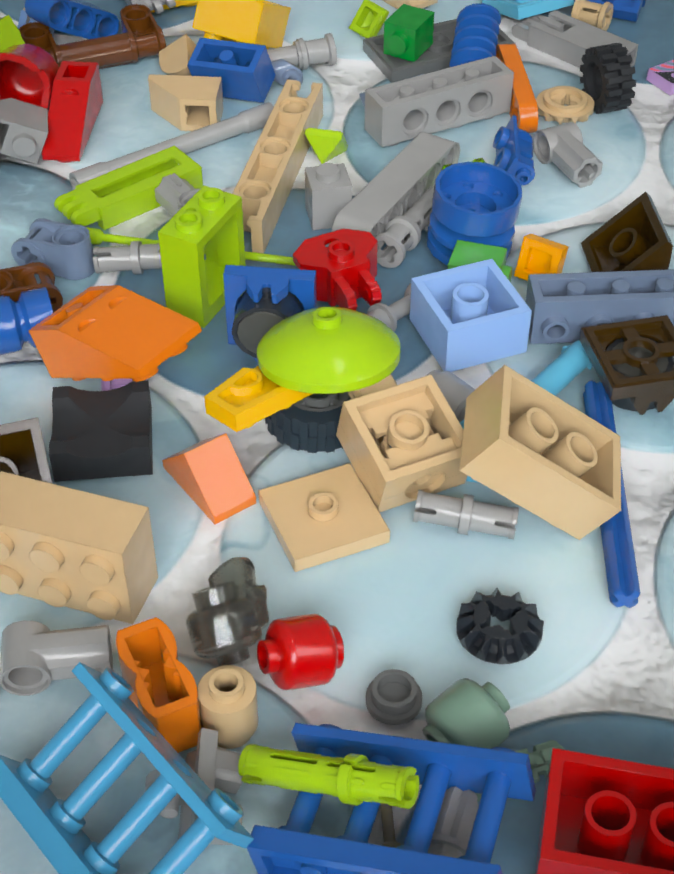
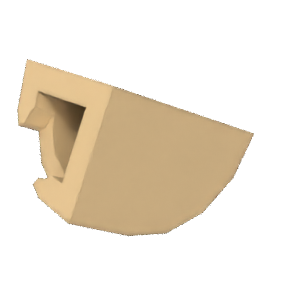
[159,34,196,76]

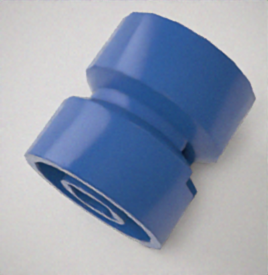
[0,287,53,355]

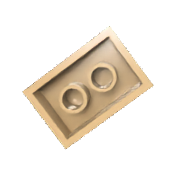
[459,365,621,540]
[0,471,158,624]

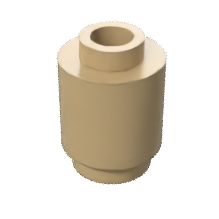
[197,665,259,749]

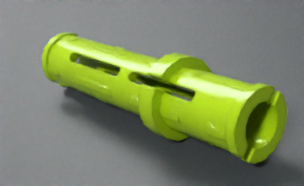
[238,744,419,809]

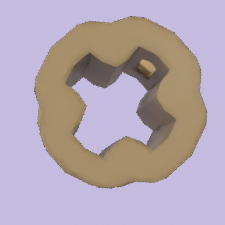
[571,0,613,31]

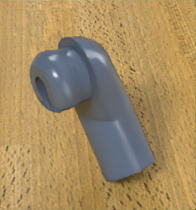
[271,59,303,86]

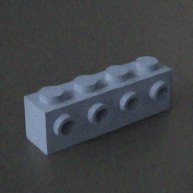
[525,269,674,344]

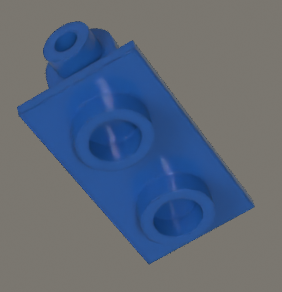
[493,115,535,185]

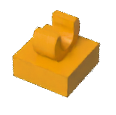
[514,233,569,281]

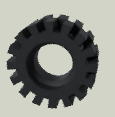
[580,43,636,114]

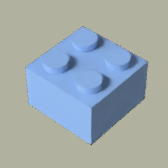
[410,259,532,372]

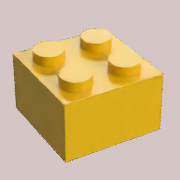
[192,0,291,50]

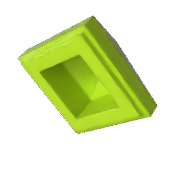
[349,0,389,38]
[305,128,348,164]

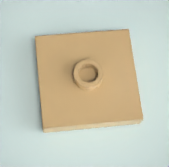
[258,463,390,572]

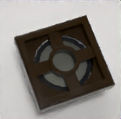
[579,315,674,415]

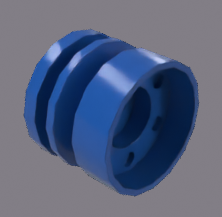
[427,161,522,265]

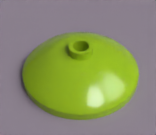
[257,307,401,394]

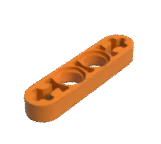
[496,44,538,133]

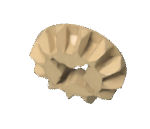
[536,86,594,125]

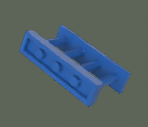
[247,723,536,874]

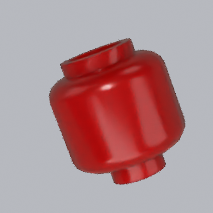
[257,614,344,691]

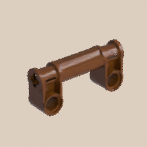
[19,4,166,69]

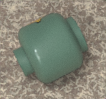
[422,678,510,749]

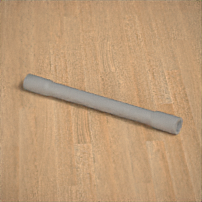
[69,102,274,190]

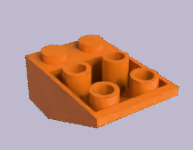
[28,285,202,382]

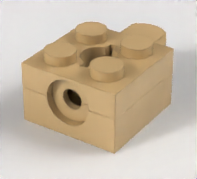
[336,374,468,513]

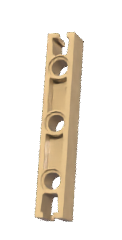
[232,79,323,254]

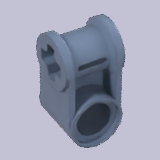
[11,218,95,281]

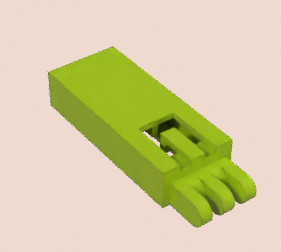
[54,145,203,230]

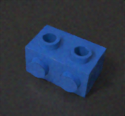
[187,38,276,103]

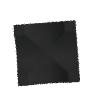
[49,380,153,482]

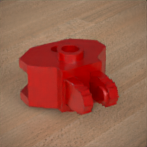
[293,228,382,311]

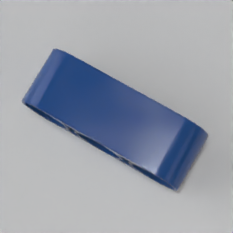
[25,0,120,39]

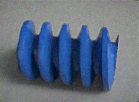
[449,3,501,67]

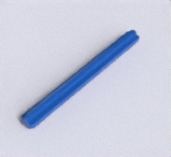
[583,380,640,608]

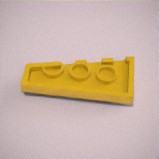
[204,366,313,432]

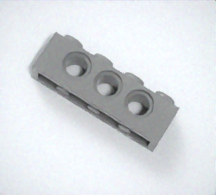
[365,56,514,147]

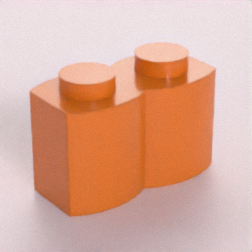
[116,617,202,753]

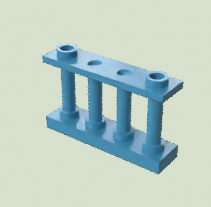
[0,662,254,874]

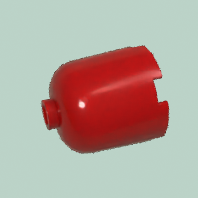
[0,44,59,111]

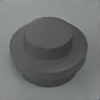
[366,669,422,725]

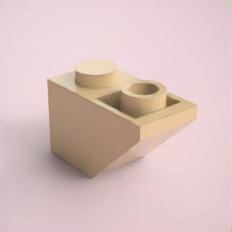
[148,74,224,131]

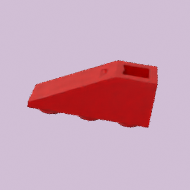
[42,61,103,163]

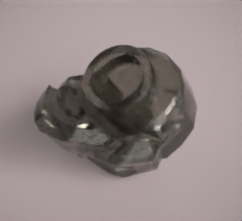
[186,557,270,666]

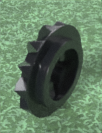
[456,587,544,664]

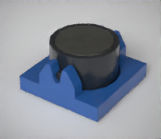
[223,265,317,363]

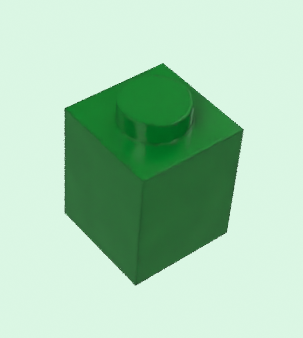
[383,4,434,62]

